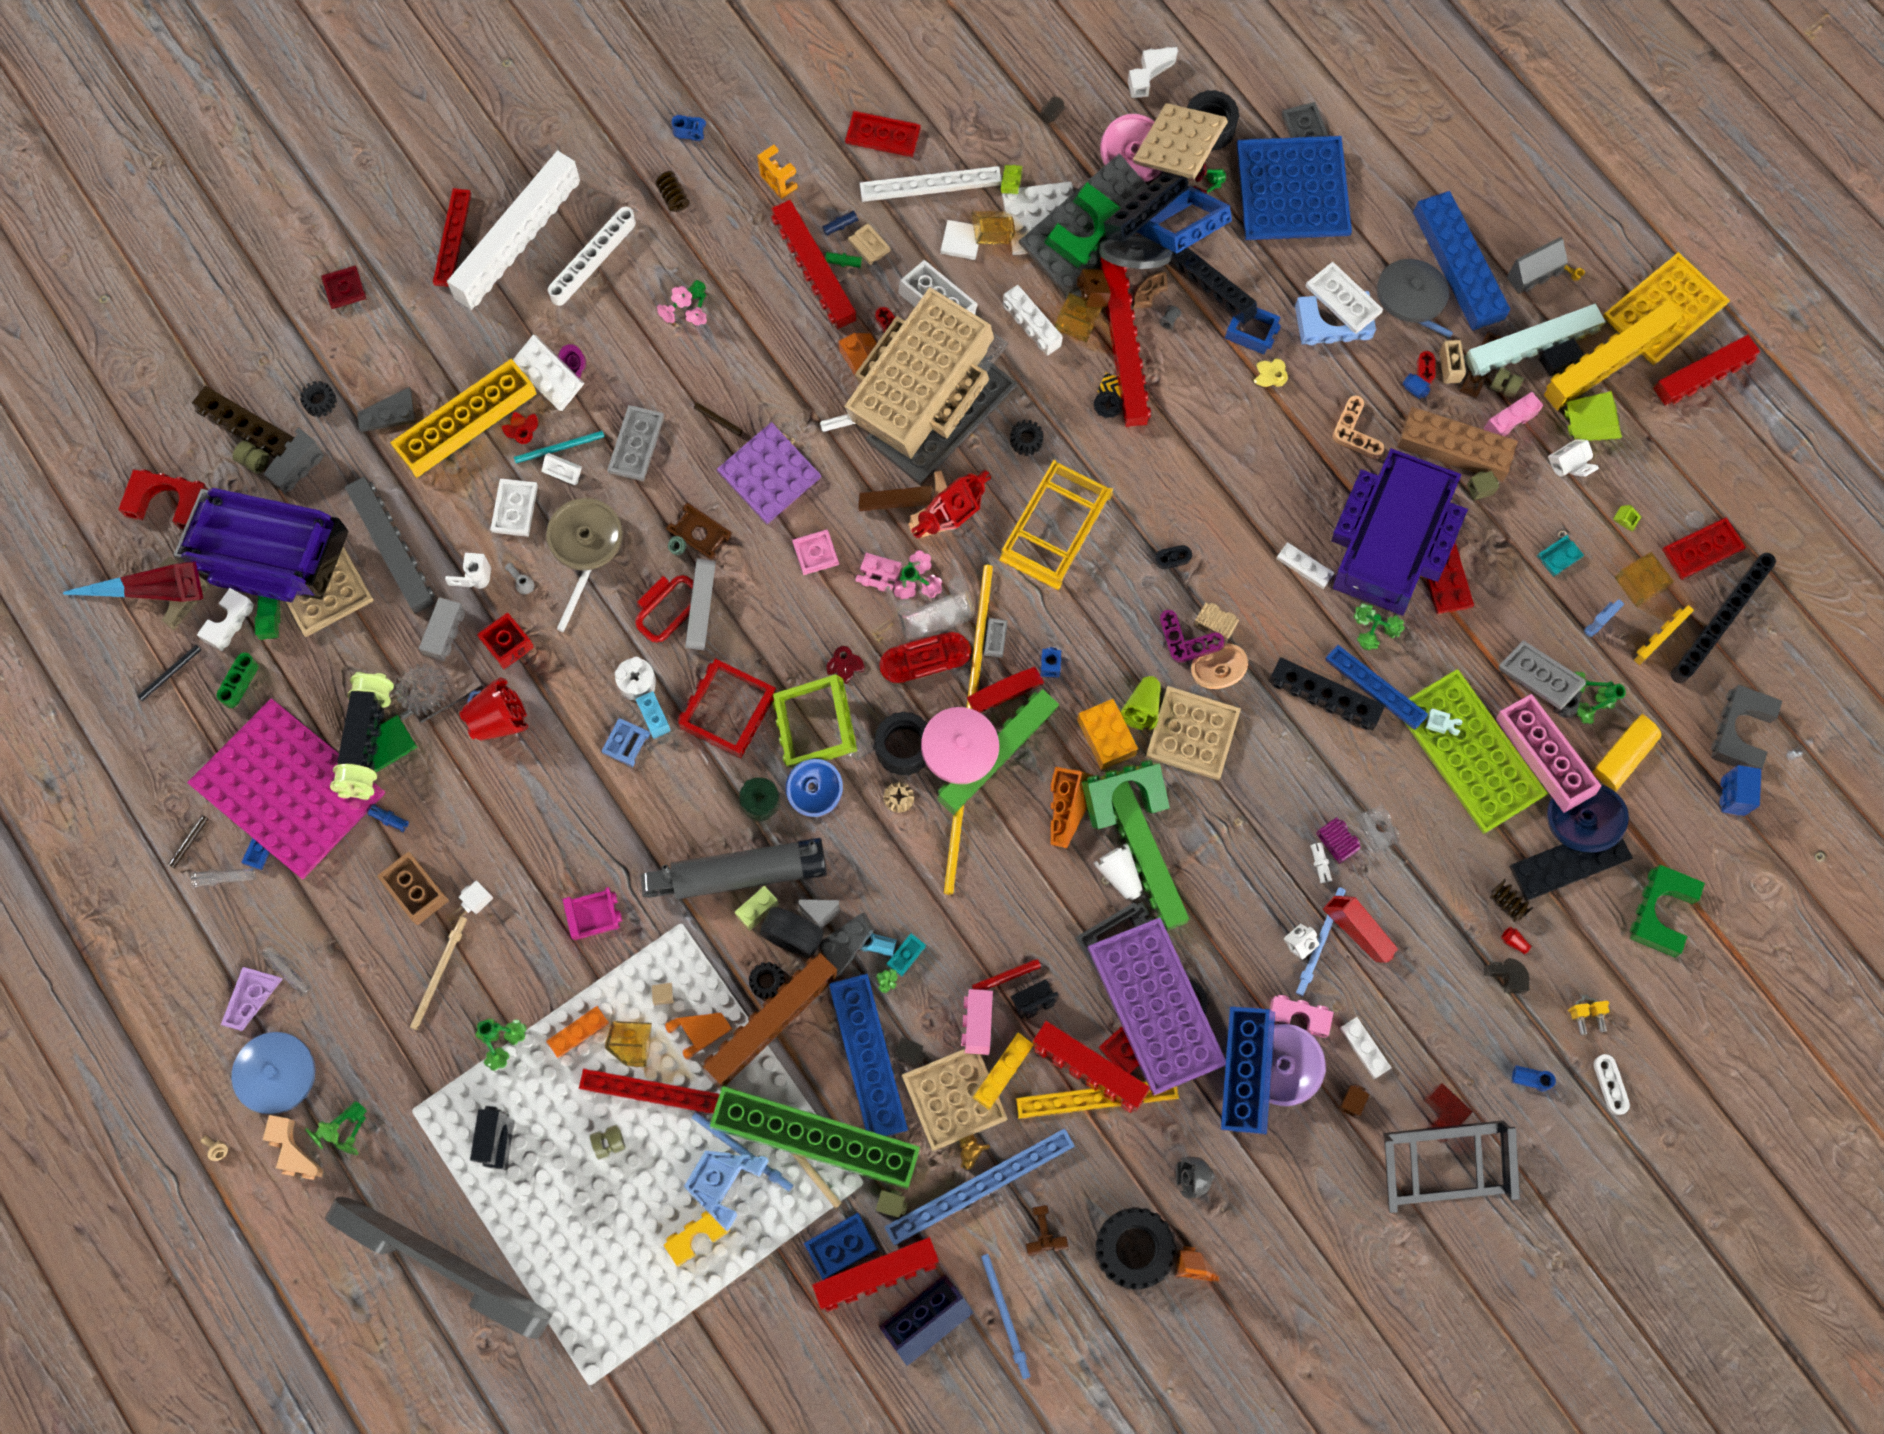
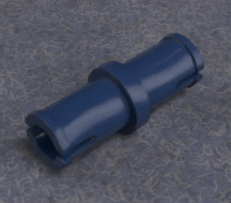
[822,210,858,236]

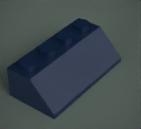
[879,1275,974,1366]

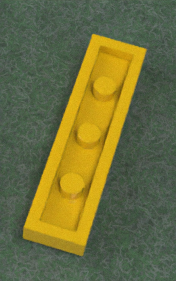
[1634,605,1694,665]
[972,1033,1033,1110]

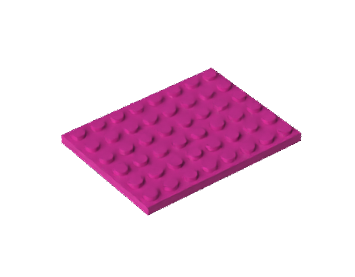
[187,698,385,880]

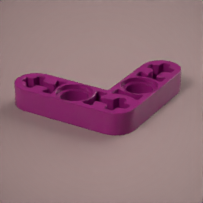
[1160,610,1225,663]

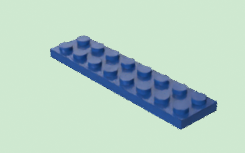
[829,974,908,1137]

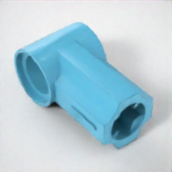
[859,933,897,957]

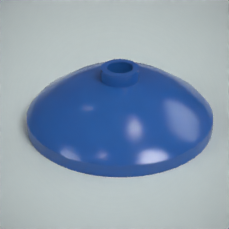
[785,759,843,817]

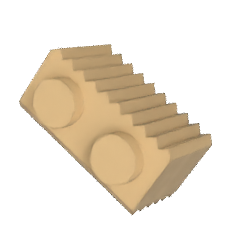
[1439,340,1466,384]
[1193,602,1239,643]

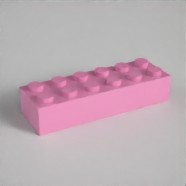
[1495,694,1601,812]

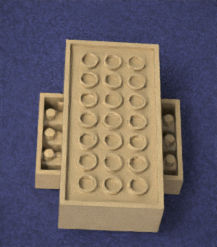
[844,287,994,459]

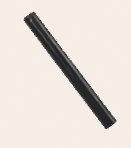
[137,645,201,702]

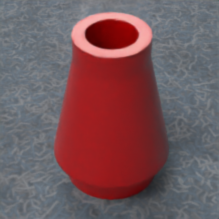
[1501,926,1532,955]

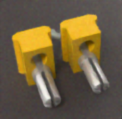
[1568,995,1609,1035]

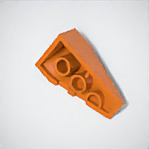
[839,333,877,375]
[1051,767,1093,848]
[1175,1246,1219,1282]

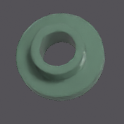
[668,536,686,555]

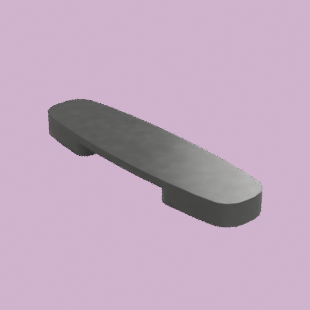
[325,1197,552,1339]

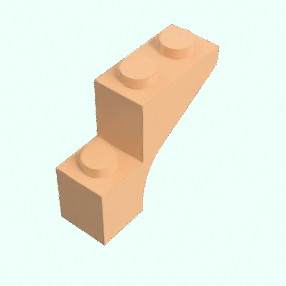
[263,1115,323,1180]

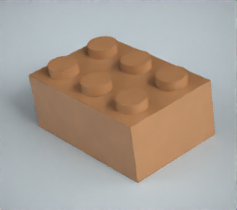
[377,851,449,926]

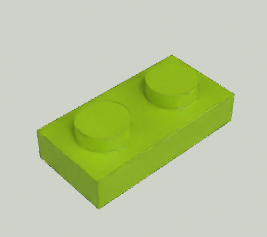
[1001,165,1023,194]

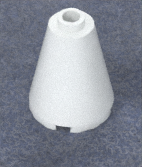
[1094,843,1143,900]

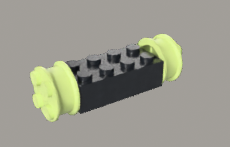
[330,672,394,800]

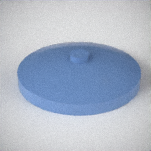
[231,1032,316,1115]

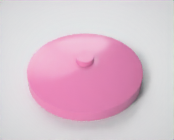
[1100,114,1163,183]
[921,707,999,784]

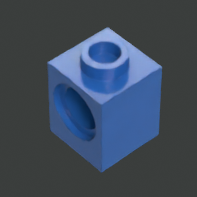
[1040,647,1061,678]

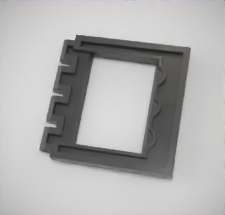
[1075,902,1181,983]

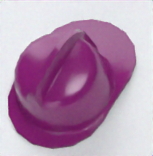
[558,344,586,378]

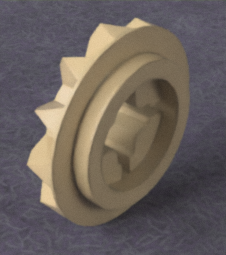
[883,782,914,813]

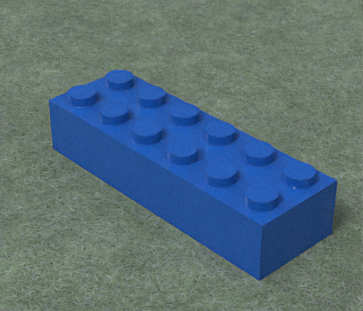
[1221,1007,1275,1135]

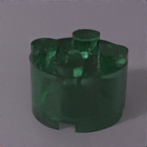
[739,777,780,821]

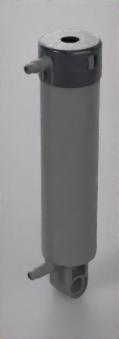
[640,837,827,899]

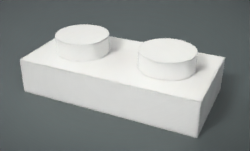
[542,453,582,485]

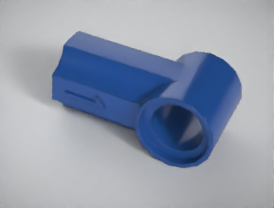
[1512,1065,1556,1092]

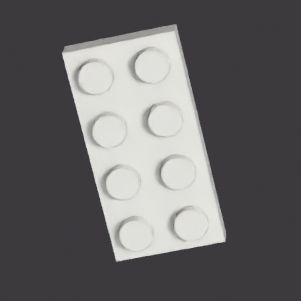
[1306,262,1383,334]
[513,335,584,411]

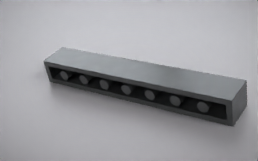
[345,476,435,614]

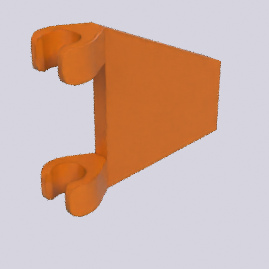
[665,1013,732,1060]

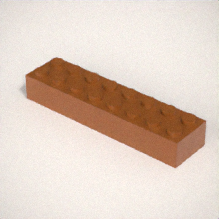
[703,953,837,1091]

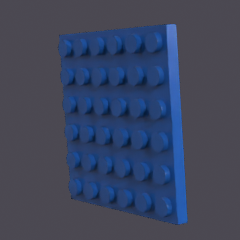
[1236,136,1352,240]

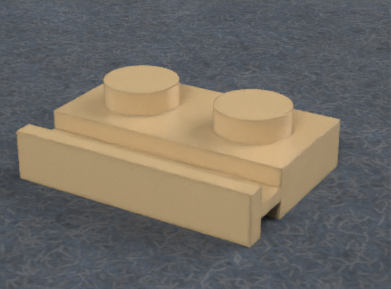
[848,224,890,266]

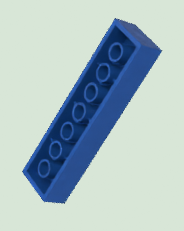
[1413,191,1511,331]

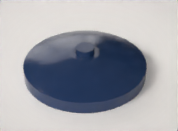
[1547,784,1629,852]

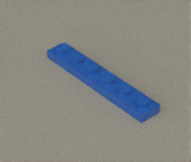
[1325,645,1428,730]

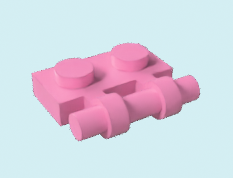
[856,553,902,592]

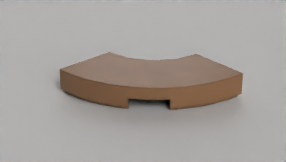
[1133,272,1168,308]

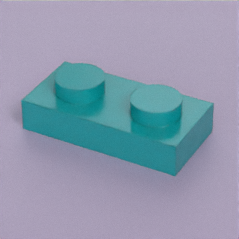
[886,933,927,977]

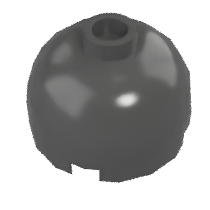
[1176,1156,1214,1199]

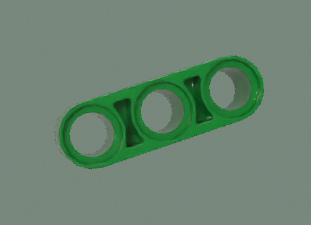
[216,653,258,708]

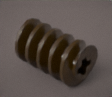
[655,171,690,212]
[1490,879,1533,922]

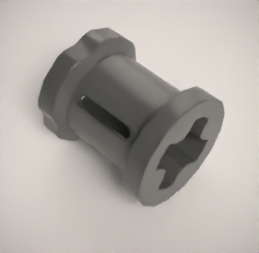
[1159,305,1181,330]

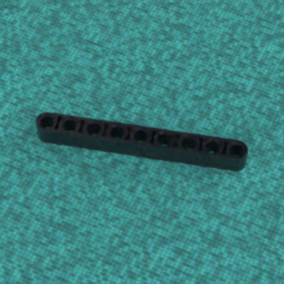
[1671,552,1776,684]

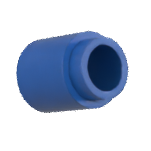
[1402,373,1431,399]

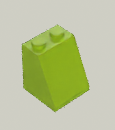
[1564,391,1622,441]

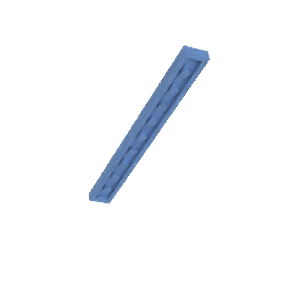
[884,1128,1075,1246]

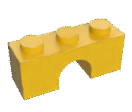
[663,1211,731,1267]

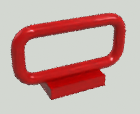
[635,575,693,643]

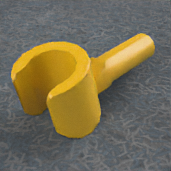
[1564,265,1585,281]

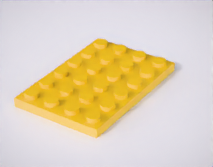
[1603,252,1730,366]

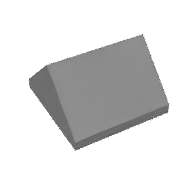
[799,900,840,929]

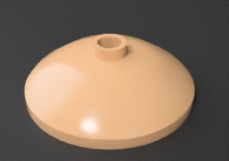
[1191,643,1248,689]

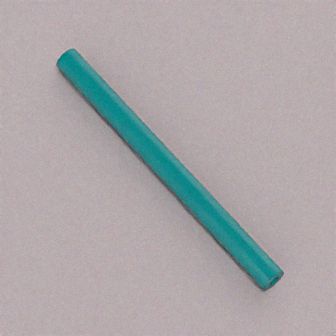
[514,430,605,464]

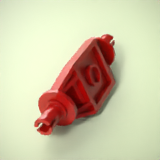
[911,470,991,539]

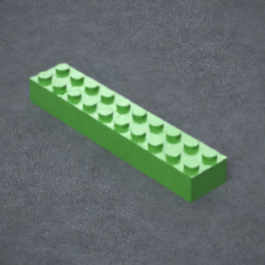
[710,1086,920,1189]

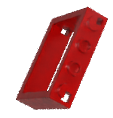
[678,658,777,759]

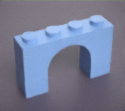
[1295,291,1376,345]

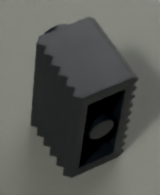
[1539,338,1585,376]

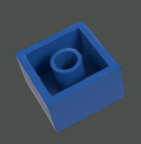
[1719,765,1761,816]

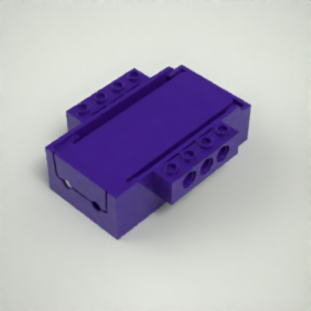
[1331,448,1468,616]

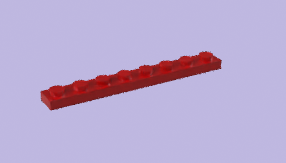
[578,1069,720,1114]

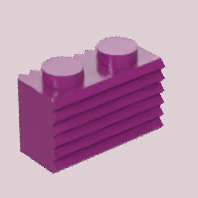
[1316,817,1361,865]

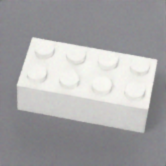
[898,260,977,314]

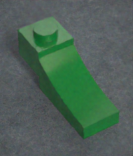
[255,596,281,640]

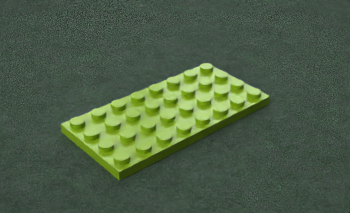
[1403,669,1548,835]

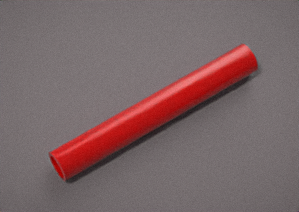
[972,959,1041,990]

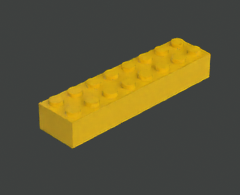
[1544,301,1682,411]
[390,358,537,478]

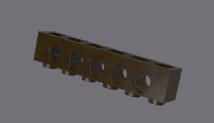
[192,386,295,459]

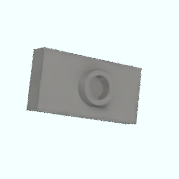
[984,618,1008,658]

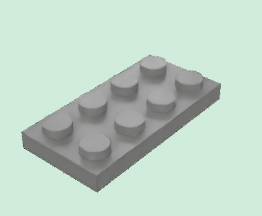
[607,405,665,482]
[1499,640,1586,710]

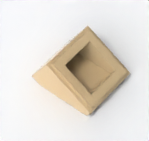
[652,983,674,1006]

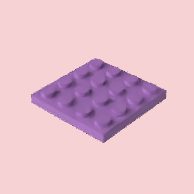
[717,422,821,525]

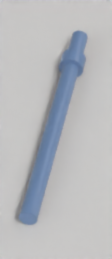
[692,1111,794,1192]
[981,1254,1031,1380]

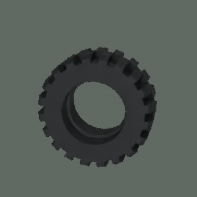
[1095,1207,1177,1290]

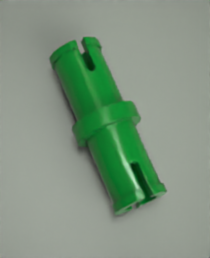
[825,252,862,268]

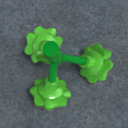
[1353,603,1405,650]

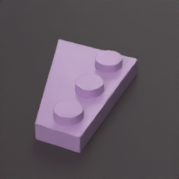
[221,967,283,1031]

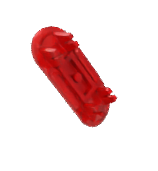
[879,632,971,683]

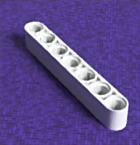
[548,207,636,306]

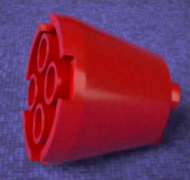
[459,677,529,741]

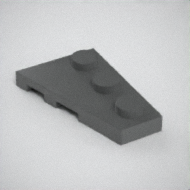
[357,387,416,432]
[819,913,874,978]

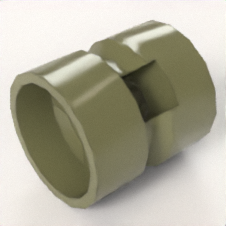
[1490,367,1524,399]
[233,440,270,474]
[589,1124,626,1160]

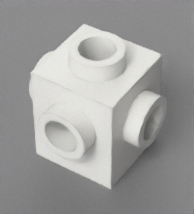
[1283,923,1320,960]

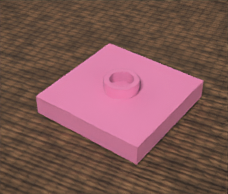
[792,529,839,575]

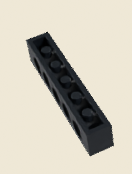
[1104,172,1189,242]
[1168,244,1257,325]
[1268,657,1386,731]

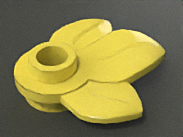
[1254,358,1288,387]

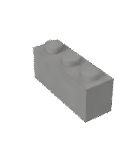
[419,597,465,661]

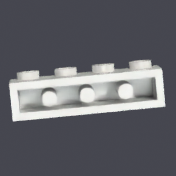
[1003,285,1063,356]

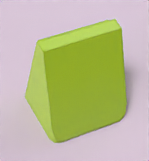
[1613,505,1641,531]

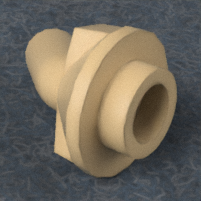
[200,1135,228,1161]

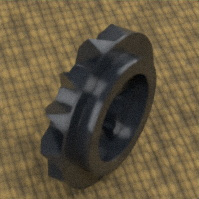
[1094,391,1123,419]

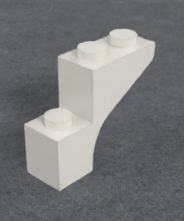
[1128,47,1178,98]

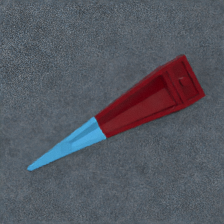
[63,561,204,602]

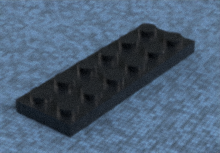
[1509,838,1633,901]

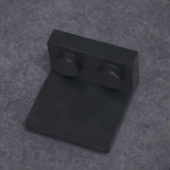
[1010,979,1059,1019]

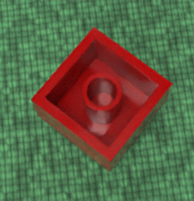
[477,612,534,670]

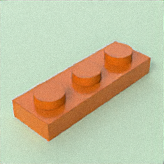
[546,1006,609,1058]

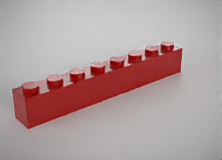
[770,199,856,330]

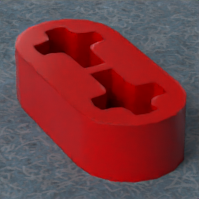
[1417,351,1435,384]

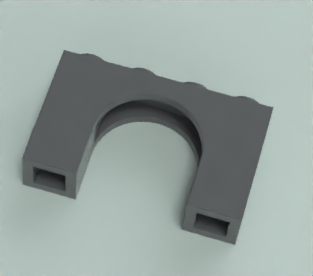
[1711,685,1782,770]

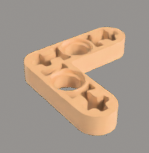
[1332,396,1384,459]

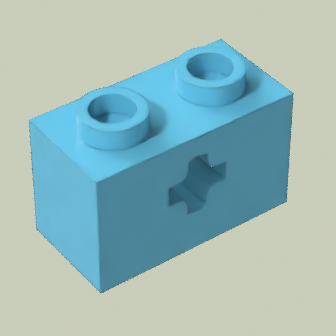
[636,691,671,739]

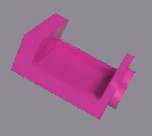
[562,887,622,940]

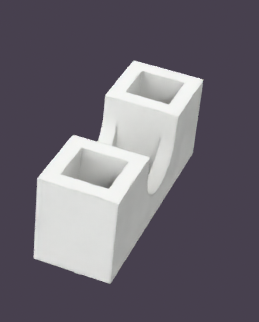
[197,588,254,651]

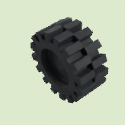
[300,381,337,417]
[1010,420,1044,456]
[748,962,785,1000]

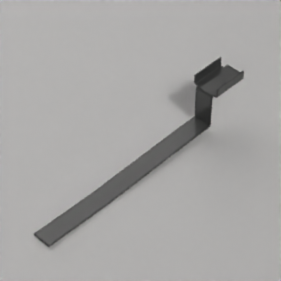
[400,685,483,723]

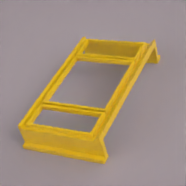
[999,460,1113,591]

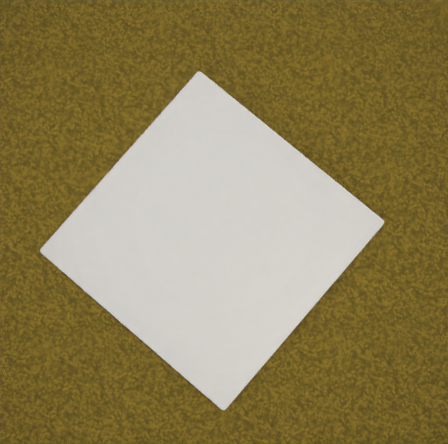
[412,924,863,1385]

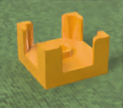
[757,144,798,199]

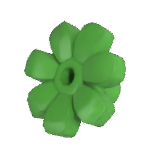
[876,969,898,993]

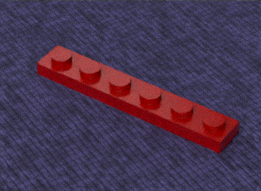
[433,188,472,287]

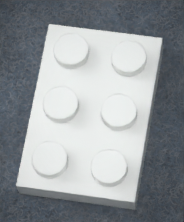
[490,479,538,537]

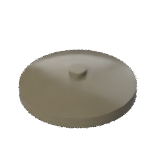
[546,498,623,570]

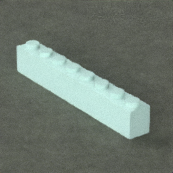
[1464,304,1605,376]

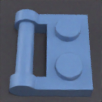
[1584,599,1624,637]
[601,718,651,767]

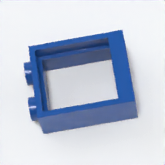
[1224,307,1281,355]

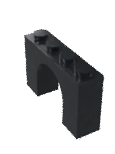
[470,1106,515,1170]

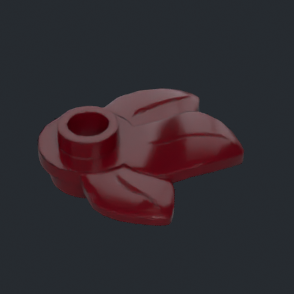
[826,646,865,684]

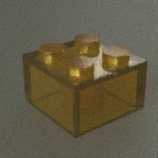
[1615,552,1674,607]

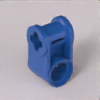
[671,115,706,141]

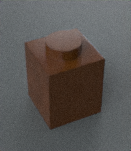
[1338,1084,1370,1118]

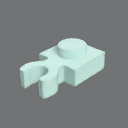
[1425,709,1463,735]

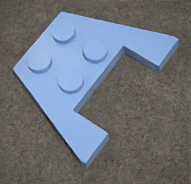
[684,1151,769,1231]

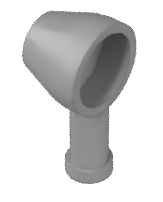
[505,563,534,594]

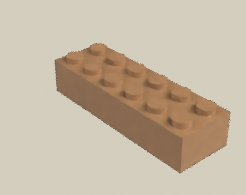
[1397,407,1518,482]

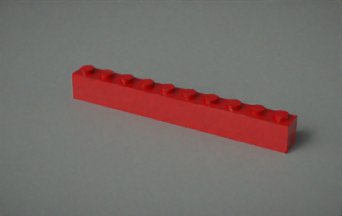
[1099,257,1151,427]

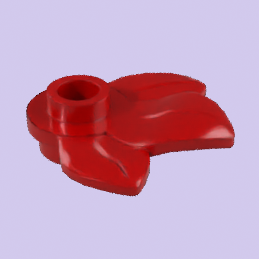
[502,412,538,444]

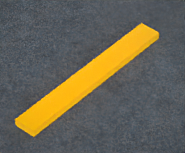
[1016,1082,1179,1119]

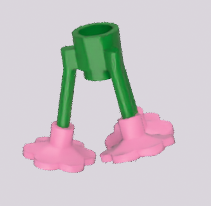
[657,280,707,326]
[894,550,942,601]

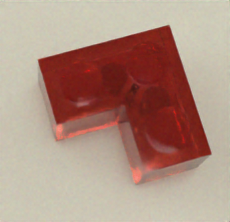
[1423,1083,1473,1143]

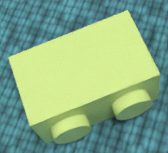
[735,886,779,931]

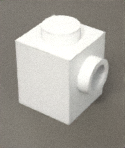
[459,880,493,914]

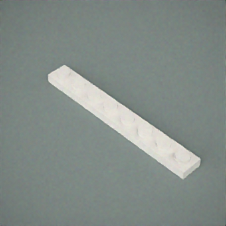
[860,166,1002,202]

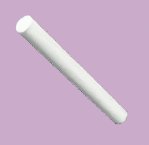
[557,570,591,632]

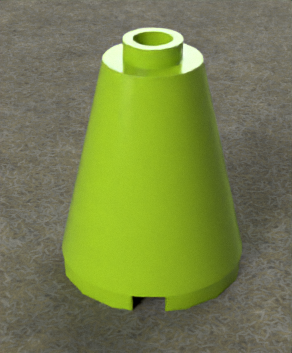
[1121,676,1161,730]

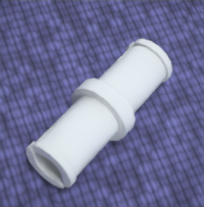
[1310,842,1333,884]

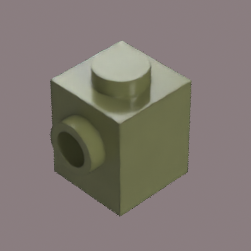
[1467,471,1499,501]
[876,1189,908,1219]

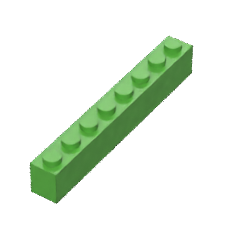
[937,689,1059,816]
[1112,781,1189,931]

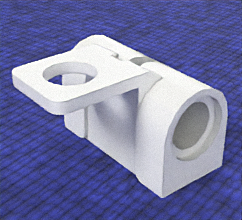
[1548,439,1599,477]
[445,553,491,589]

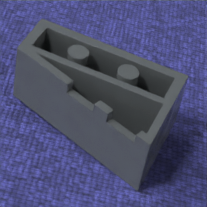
[264,427,324,494]

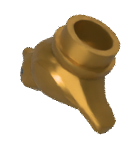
[959,1134,990,1170]

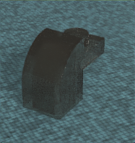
[1484,958,1530,994]

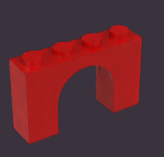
[118,469,209,529]

